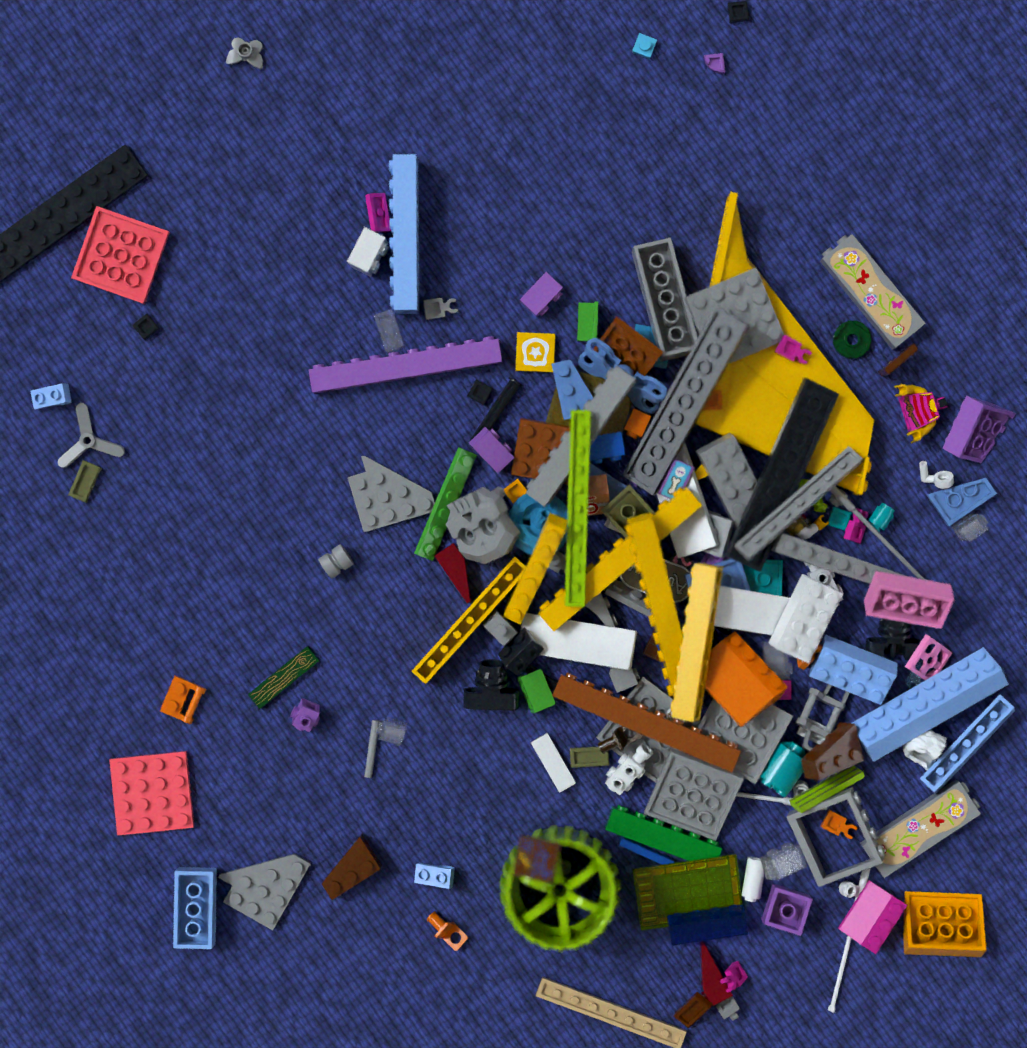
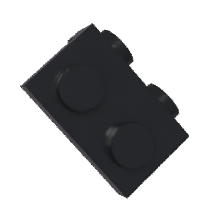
[498,627,544,675]

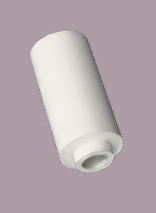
[741,857,767,902]

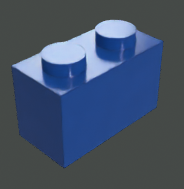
[589,432,625,465]

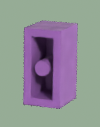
[520,272,563,317]
[469,427,514,473]

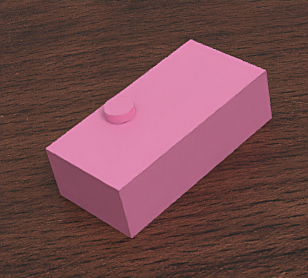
[864,571,954,629]

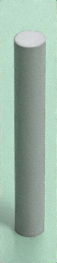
[364,720,380,778]

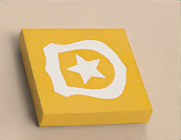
[516,332,555,372]

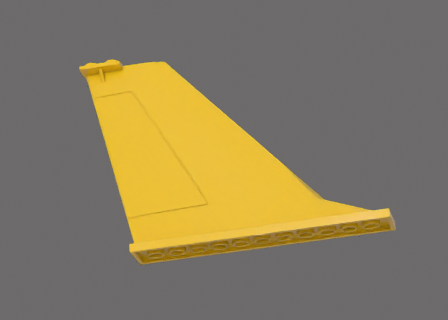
[696,192,874,496]

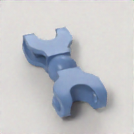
[578,338,667,414]

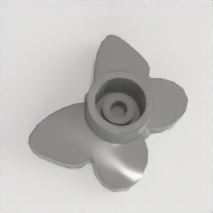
[226,38,263,69]

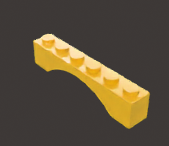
[503,513,568,625]

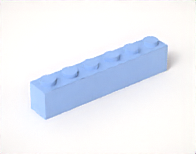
[920,694,1015,794]

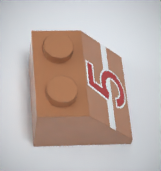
[568,474,610,516]

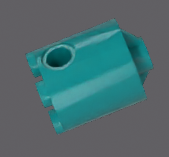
[759,741,806,798]

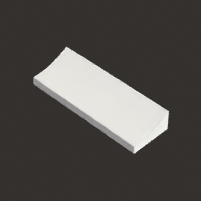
[657,443,719,558]
[714,586,790,636]
[521,613,637,670]

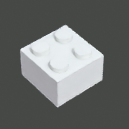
[347,227,389,277]

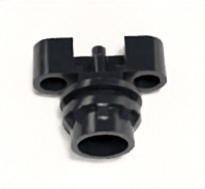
[865,618,922,660]
[463,659,519,711]

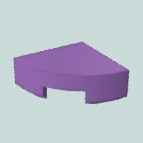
[704,53,725,74]

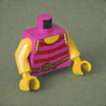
[894,384,947,443]

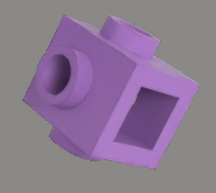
[290,698,320,732]

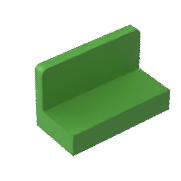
[577,301,598,342]
[517,669,555,713]

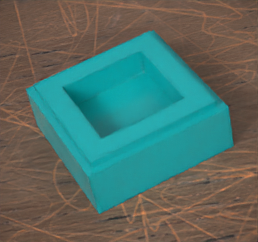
[828,507,852,531]

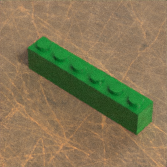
[605,804,722,870]

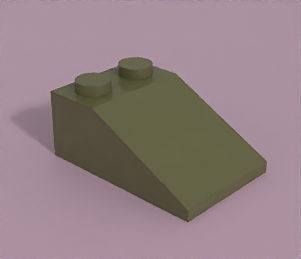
[601,484,655,538]

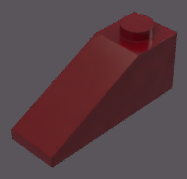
[435,543,471,603]
[700,941,733,1007]

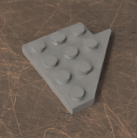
[347,456,435,532]
[218,853,311,930]

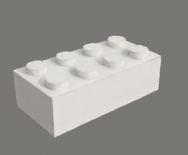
[769,574,843,663]

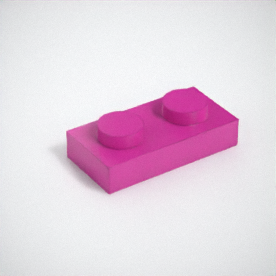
[365,193,391,233]

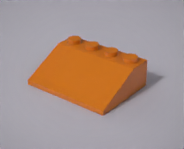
[705,631,788,727]

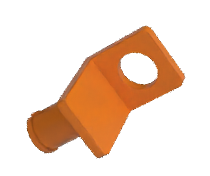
[427,911,469,951]

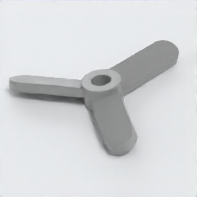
[58,403,125,468]

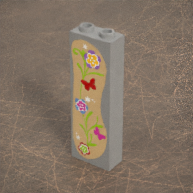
[820,234,926,349]
[860,779,981,878]

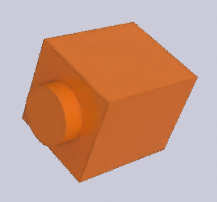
[624,408,651,439]

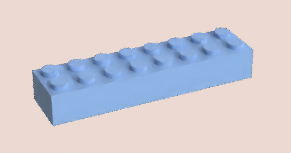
[389,154,419,314]
[852,647,1008,762]

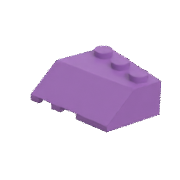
[942,396,1016,463]

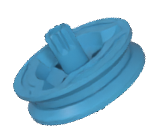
[508,494,568,555]

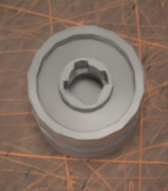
[318,544,354,579]

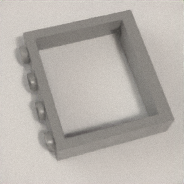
[786,787,885,887]

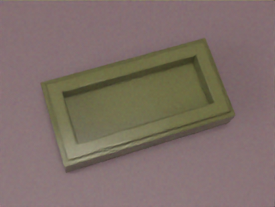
[68,460,102,503]
[570,746,609,768]

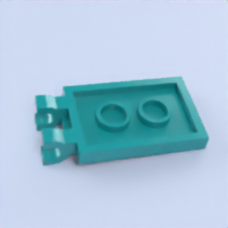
[743,560,783,596]

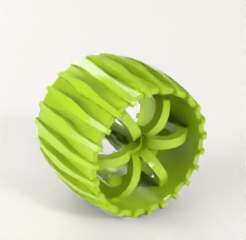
[500,825,621,951]

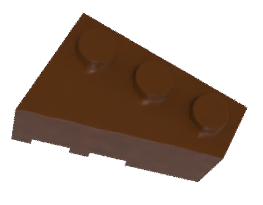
[801,722,864,780]
[322,834,382,900]

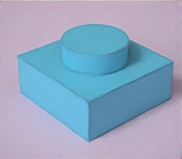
[632,33,657,59]

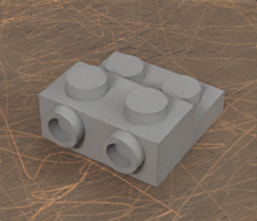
[703,510,735,558]

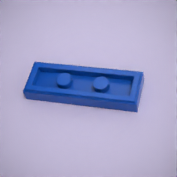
[618,836,675,866]

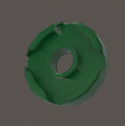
[833,321,871,359]

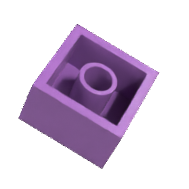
[761,883,812,936]

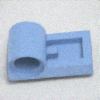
[31,383,72,409]
[414,863,455,889]

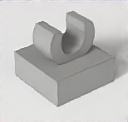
[716,996,740,1021]

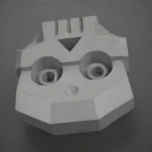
[446,487,520,564]

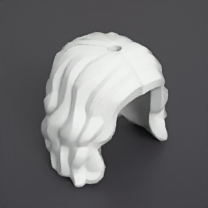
[903,729,947,770]

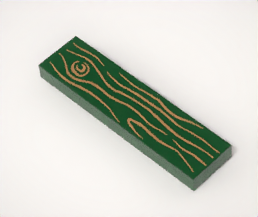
[248,646,320,709]

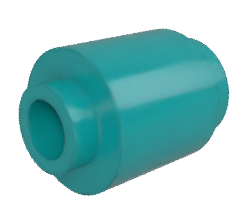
[868,503,895,532]

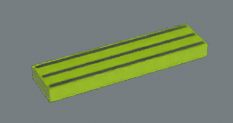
[789,765,864,813]

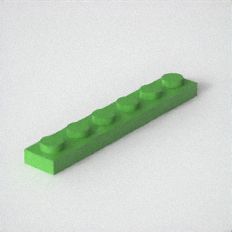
[414,447,477,561]

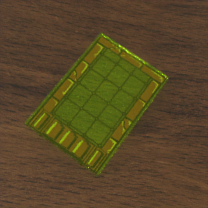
[633,854,743,931]

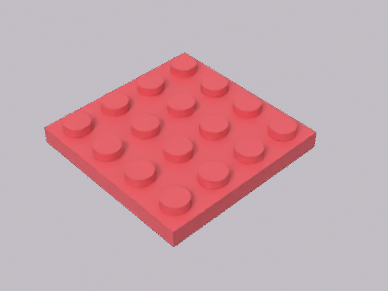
[71,206,170,304]
[109,751,194,836]

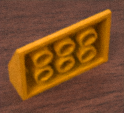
[903,891,986,957]

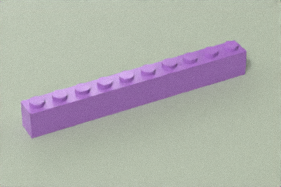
[309,336,502,394]

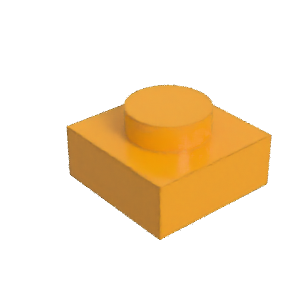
[504,479,527,504]

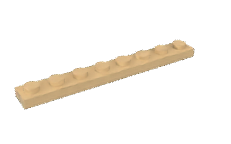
[536,976,686,1048]

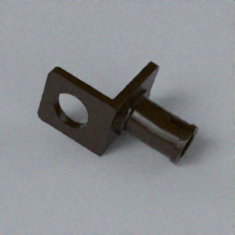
[598,726,643,754]

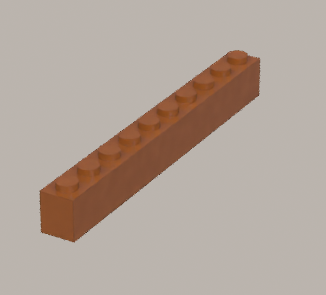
[552,672,741,773]

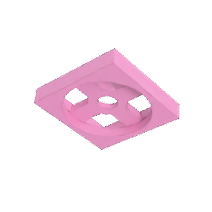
[905,634,953,680]

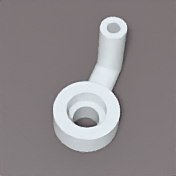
[919,461,954,489]

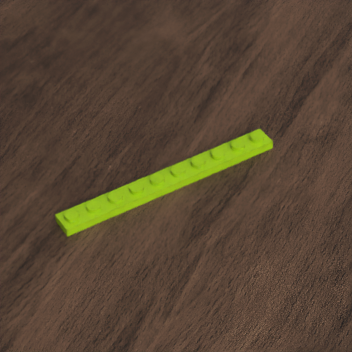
[565,410,591,607]

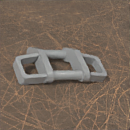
[796,684,850,751]

